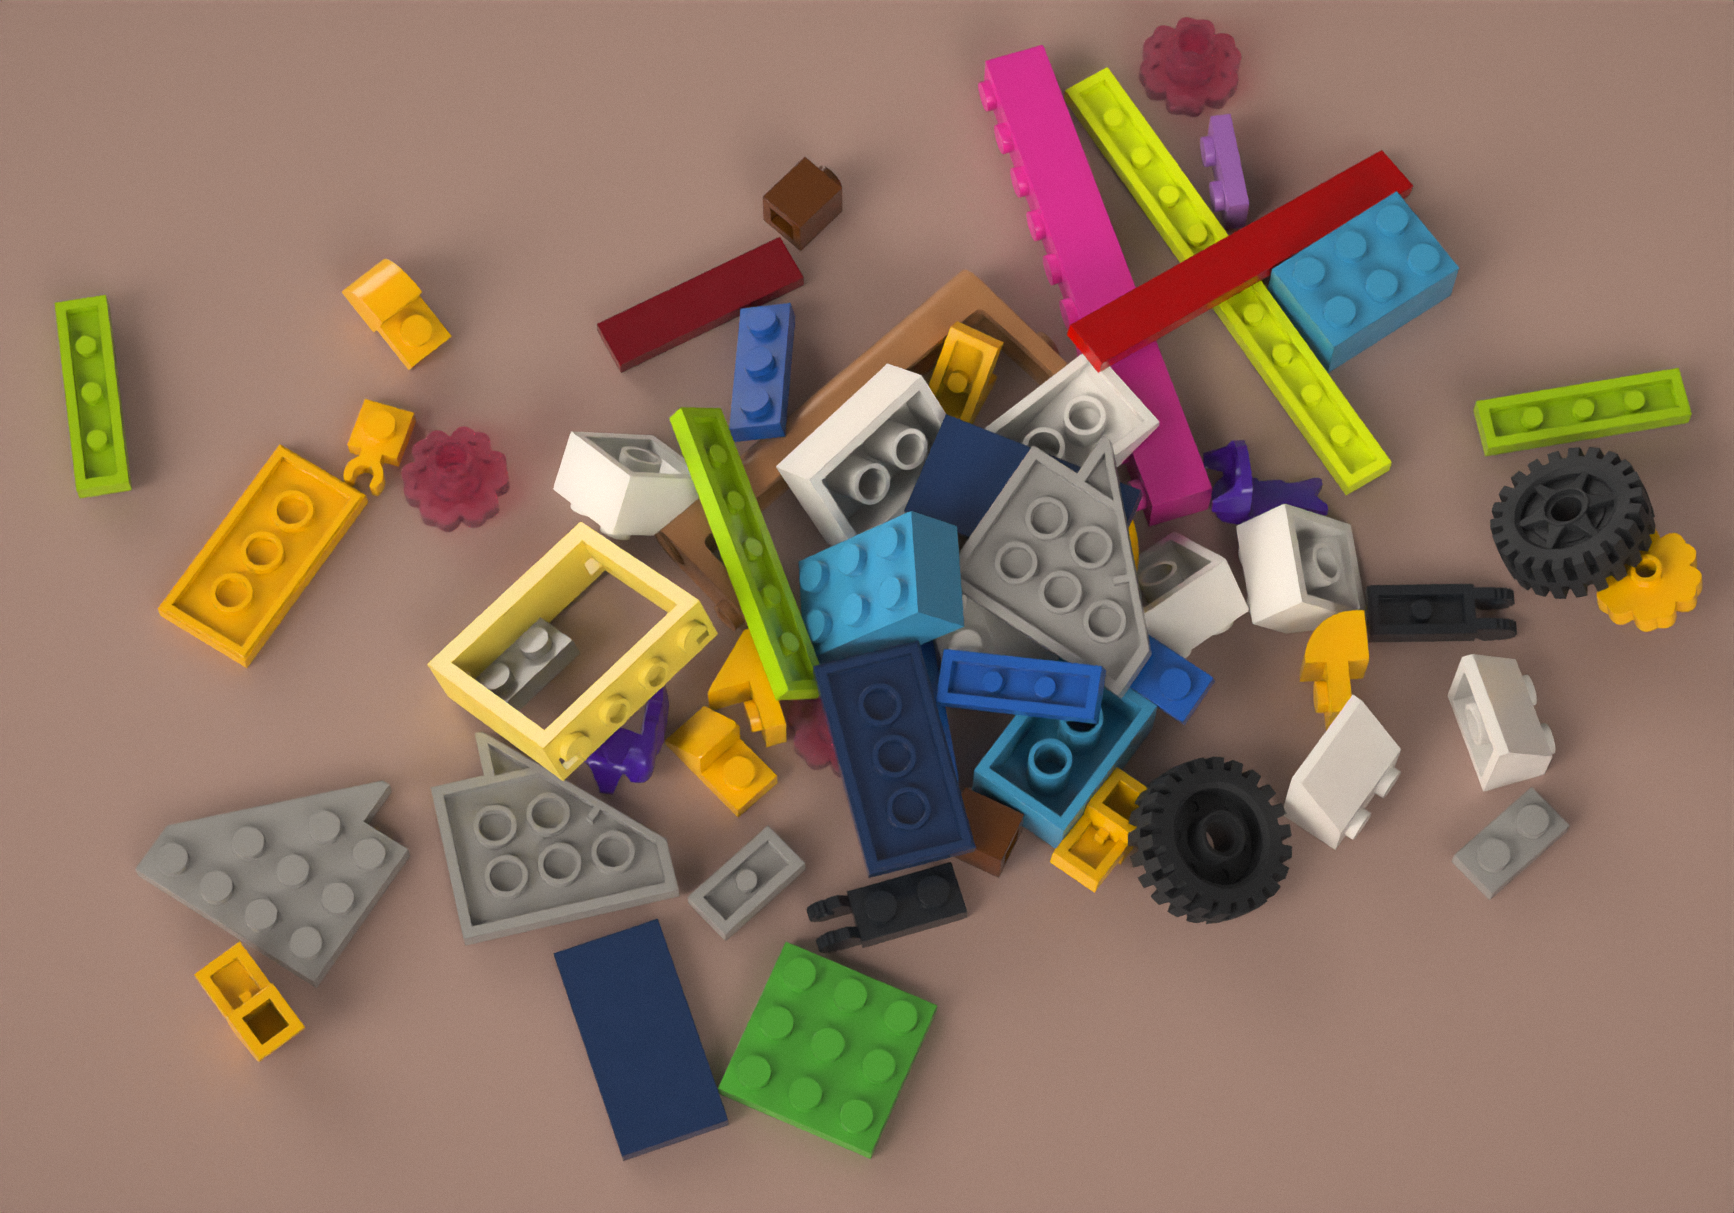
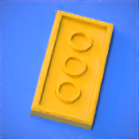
[158,444,368,668]

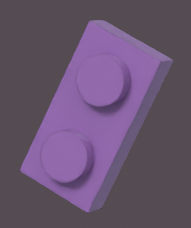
[1200,114,1249,230]

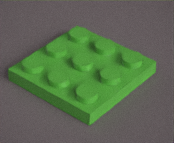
[718,942,937,1159]

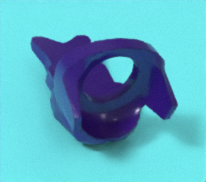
[1203,440,1329,525]
[584,685,669,795]

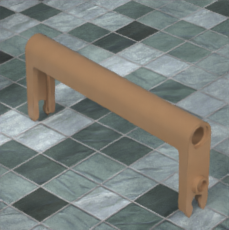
[654,270,1068,631]

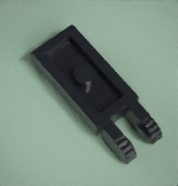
[1365,584,1517,643]
[806,862,967,954]

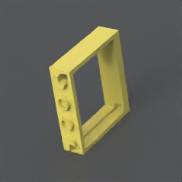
[427,522,718,781]

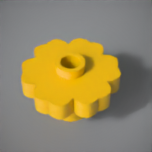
[1596,529,1703,632]

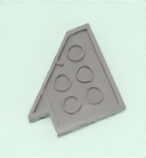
[959,436,1152,699]
[431,731,679,946]
[135,781,410,988]

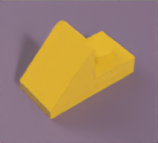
[928,321,1004,424]
[708,628,787,748]
[665,706,778,818]

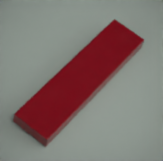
[597,237,804,373]

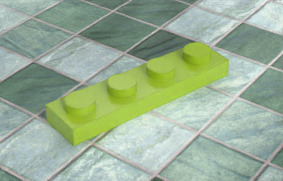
[54,295,132,498]
[1473,368,1692,457]

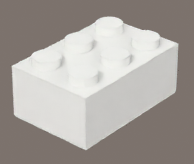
[776,363,946,546]

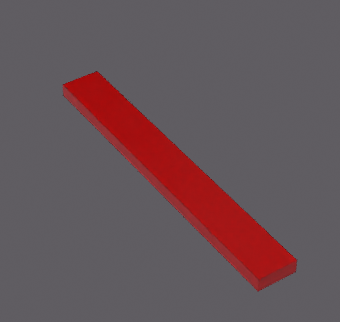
[1066,150,1414,373]

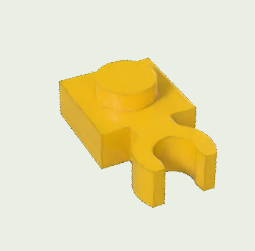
[343,399,416,496]

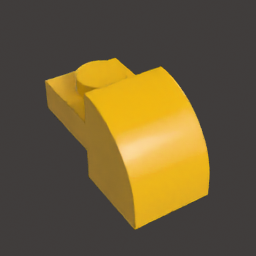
[342,259,452,370]
[1299,610,1369,731]
[1050,767,1148,893]
[194,941,305,1062]

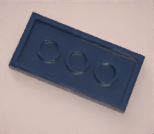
[904,414,1143,539]
[813,641,976,878]
[553,919,729,1161]

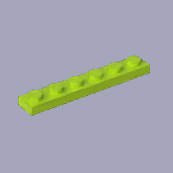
[669,407,820,701]

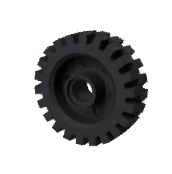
[1490,447,1656,599]
[1127,756,1292,924]

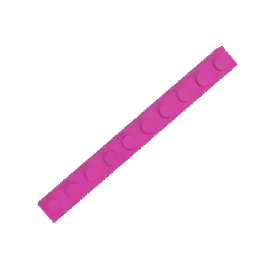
[978,45,1213,527]

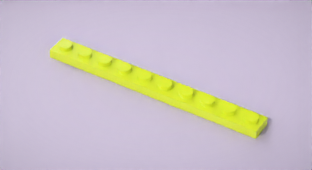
[1064,67,1392,495]

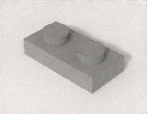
[475,618,580,711]
[1451,787,1570,900]
[688,826,805,941]

